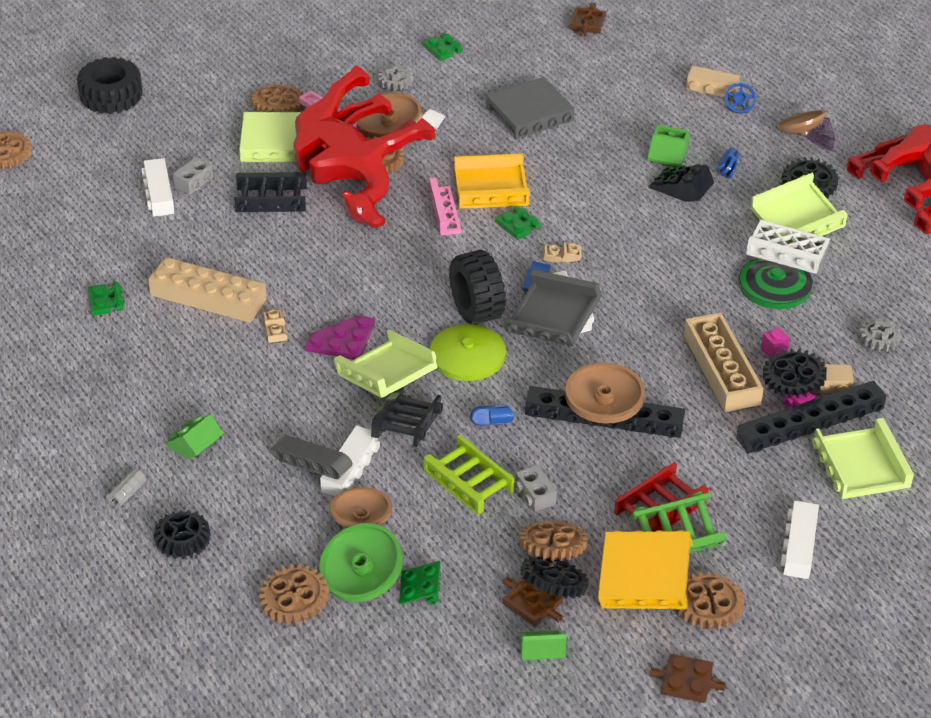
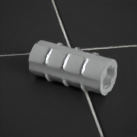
[106,469,146,509]

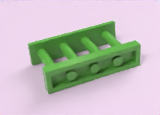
[629,492,727,553]

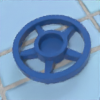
[725,83,756,113]

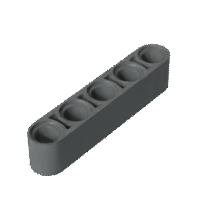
[270,435,353,480]

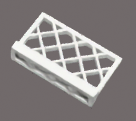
[746,220,830,274]

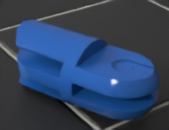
[717,147,739,179]
[470,404,514,426]

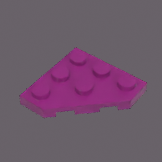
[305,315,375,359]

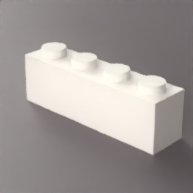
[141,158,174,217]
[320,425,380,496]
[780,501,819,579]

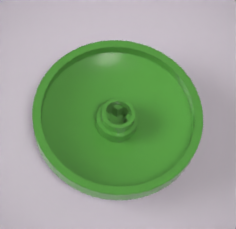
[319,523,404,603]

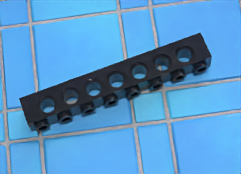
[736,380,886,454]
[525,386,685,438]

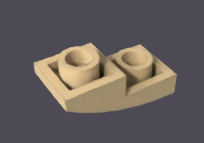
[543,242,582,262]
[263,309,287,343]

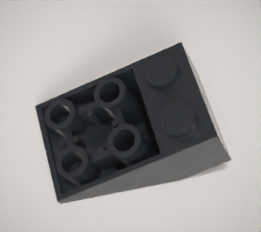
[649,164,715,202]

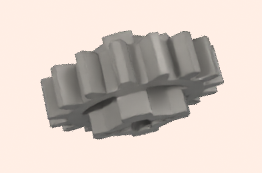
[378,65,413,92]
[859,318,902,352]

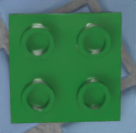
[399,561,441,605]

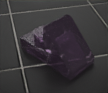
[810,118,835,151]

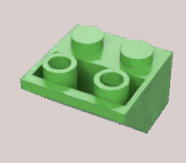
[647,124,691,167]
[165,414,224,459]

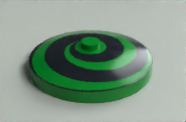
[738,258,813,309]

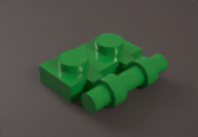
[423,32,463,61]
[495,206,541,240]
[88,281,125,316]

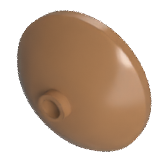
[776,110,827,136]
[330,487,392,528]

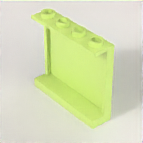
[240,112,301,162]
[751,173,848,245]
[334,330,437,398]
[812,418,914,499]

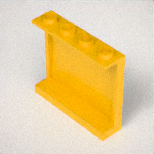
[454,154,530,209]
[598,530,693,609]

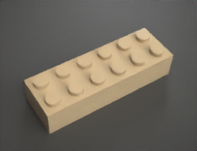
[148,257,267,323]
[684,312,763,412]

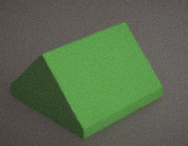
[519,630,567,660]

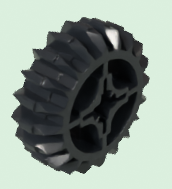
[153,509,211,560]

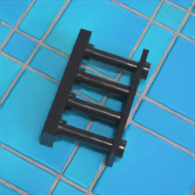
[234,172,307,212]
[371,387,443,447]

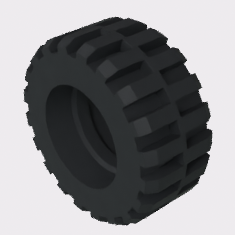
[77,57,143,114]
[449,250,506,325]

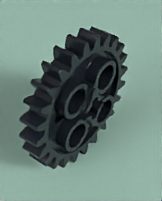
[781,157,839,199]
[763,348,827,399]
[520,556,589,599]

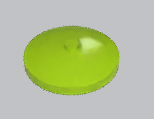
[430,324,506,381]

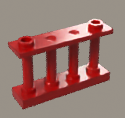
[614,462,709,532]

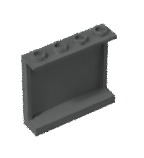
[486,77,574,140]
[503,269,602,346]

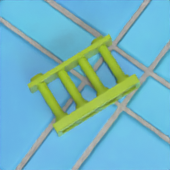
[424,435,514,515]

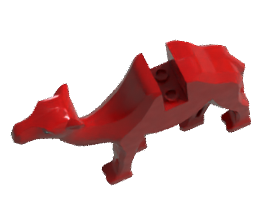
[293,65,436,228]
[847,124,931,234]

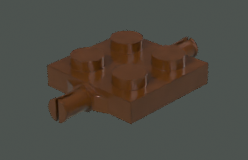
[569,2,606,37]
[502,576,563,627]
[649,654,726,703]

